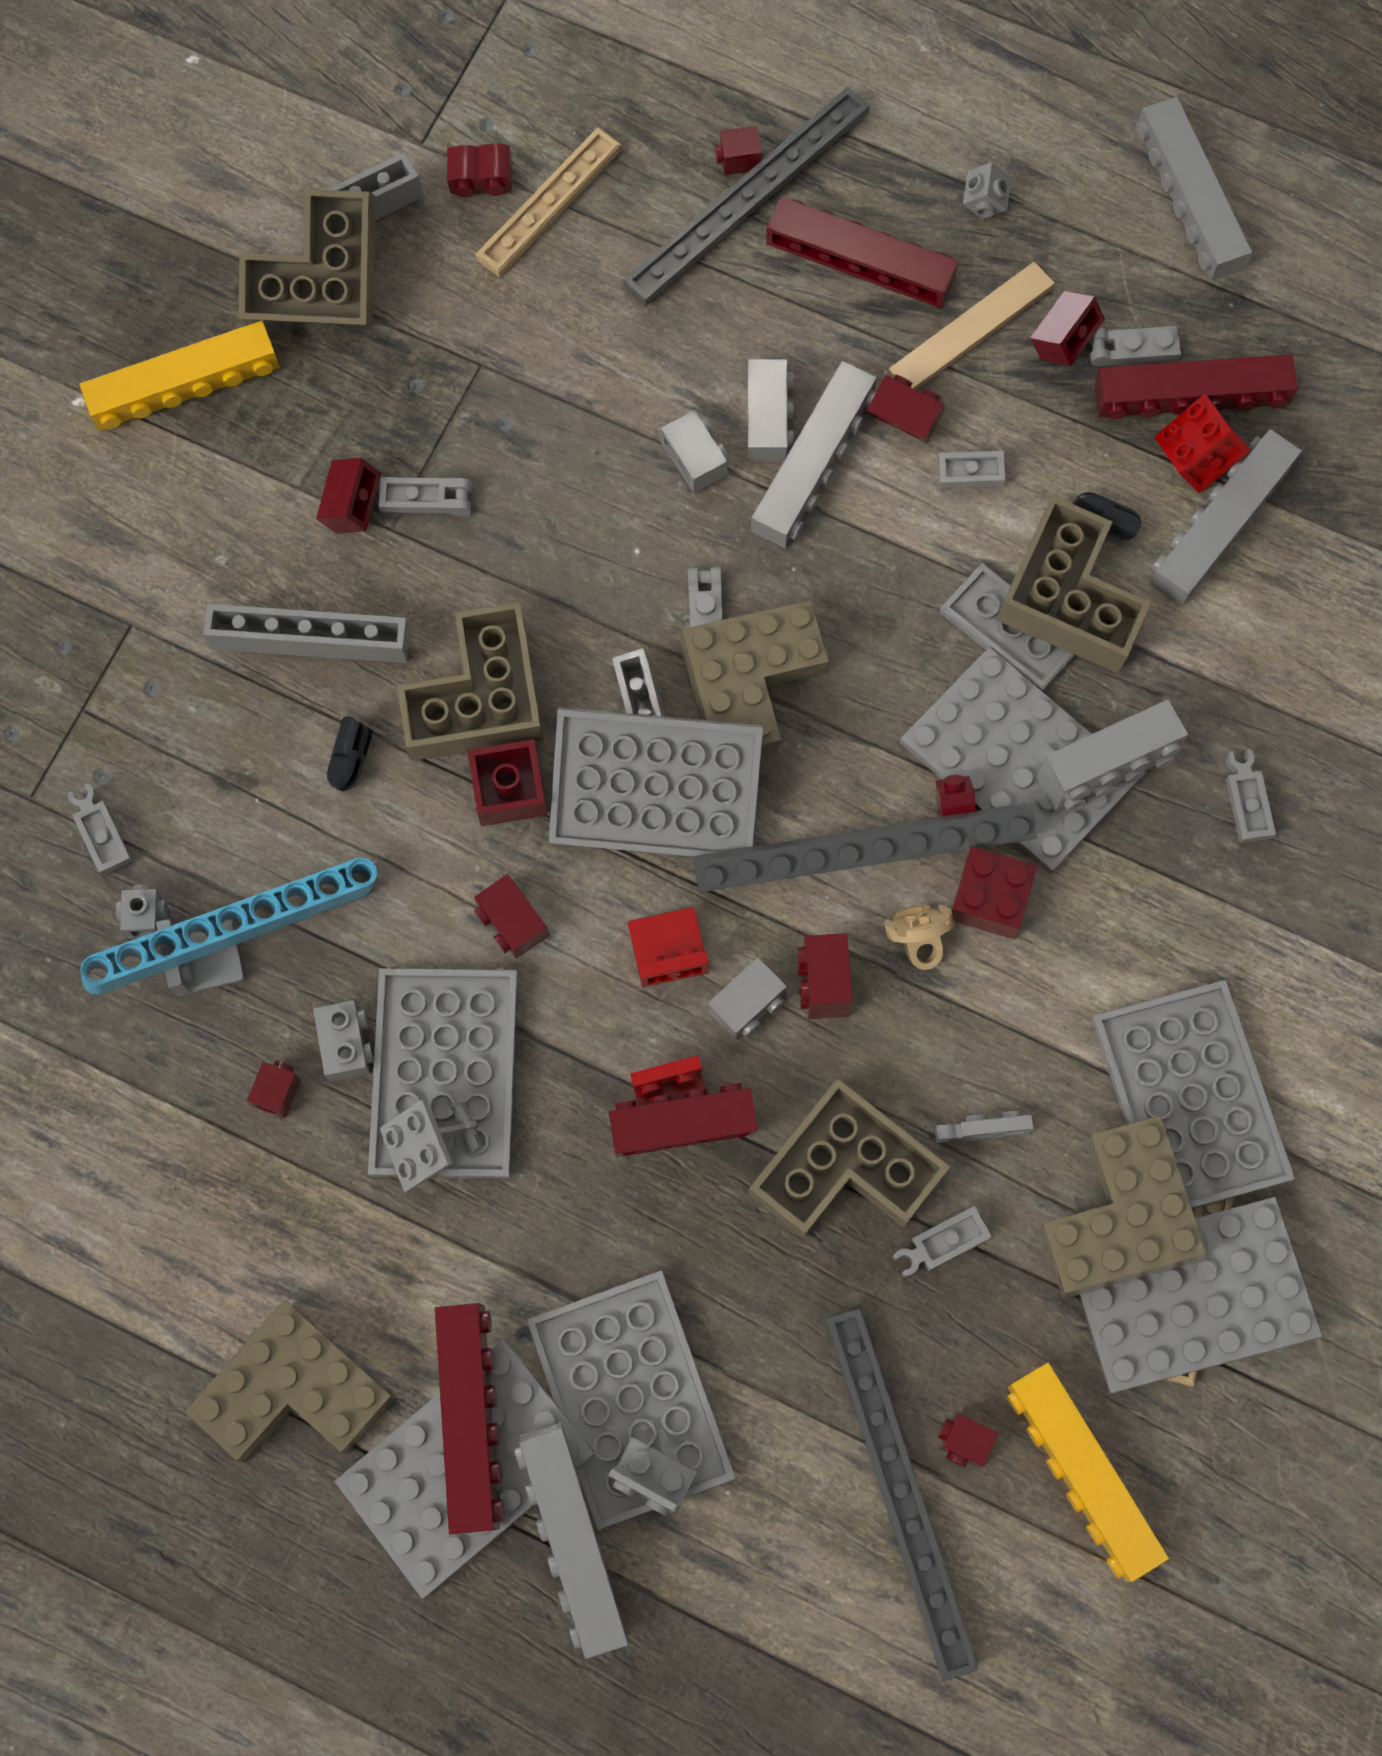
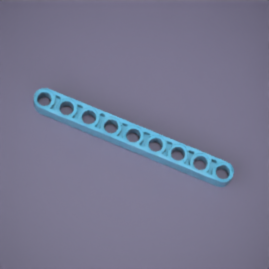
[80,858,377,995]

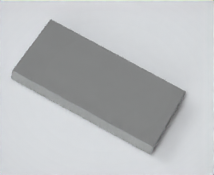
[939,563,1076,692]

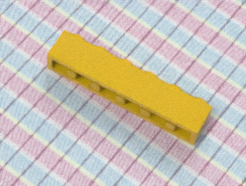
[79,320,280,431]
[1007,1362,1169,1582]

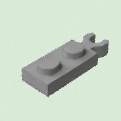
[1226,749,1276,843]
[68,783,133,876]
[934,1111,1034,1143]
[892,1206,992,1277]

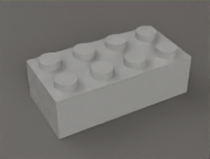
[1037,699,1188,812]

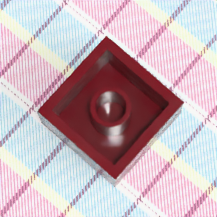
[467,739,548,826]
[951,846,1038,940]
[797,933,853,1020]

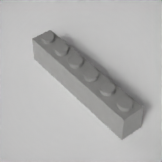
[1136,97,1252,281]
[751,361,877,549]
[1150,429,1302,606]
[203,604,411,663]
[514,1422,628,1659]

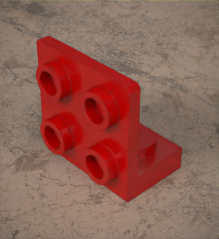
[1155,394,1251,494]
[628,907,709,988]
[630,1055,706,1106]

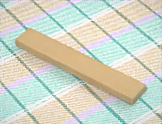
[475,127,622,278]
[888,262,1055,390]

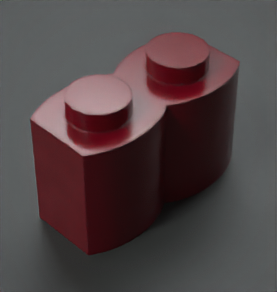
[447,143,512,197]

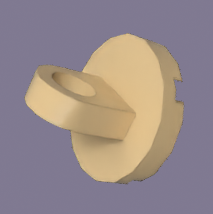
[884,904,954,970]

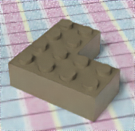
[239,189,375,326]
[996,495,1151,673]
[679,600,828,755]
[397,602,543,761]
[748,1078,950,1239]
[1042,1115,1207,1299]
[184,1300,396,1462]

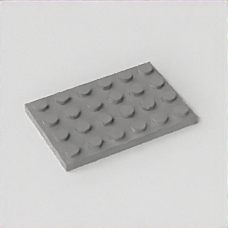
[900,647,1140,874]
[549,707,763,856]
[368,968,518,1179]
[1091,980,1295,1209]
[1080,1197,1322,1394]
[527,1270,736,1530]
[334,1339,595,1599]

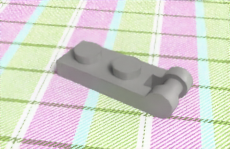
[1088,326,1181,366]
[379,477,472,516]
[688,566,722,627]

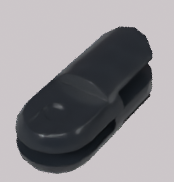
[1073,492,1142,540]
[327,716,373,792]

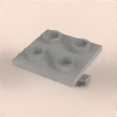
[380,1098,483,1193]

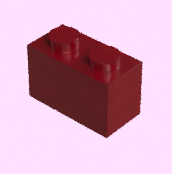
[1030,291,1105,366]
[867,375,945,444]
[316,458,382,534]
[474,873,549,959]

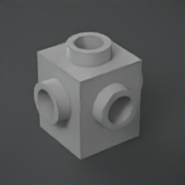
[963,162,1012,219]
[116,885,169,939]

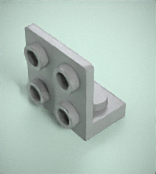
[156,919,244,997]
[609,1437,697,1516]

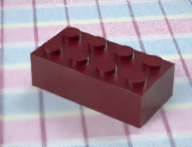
[608,1083,758,1158]

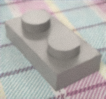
[937,451,1006,488]

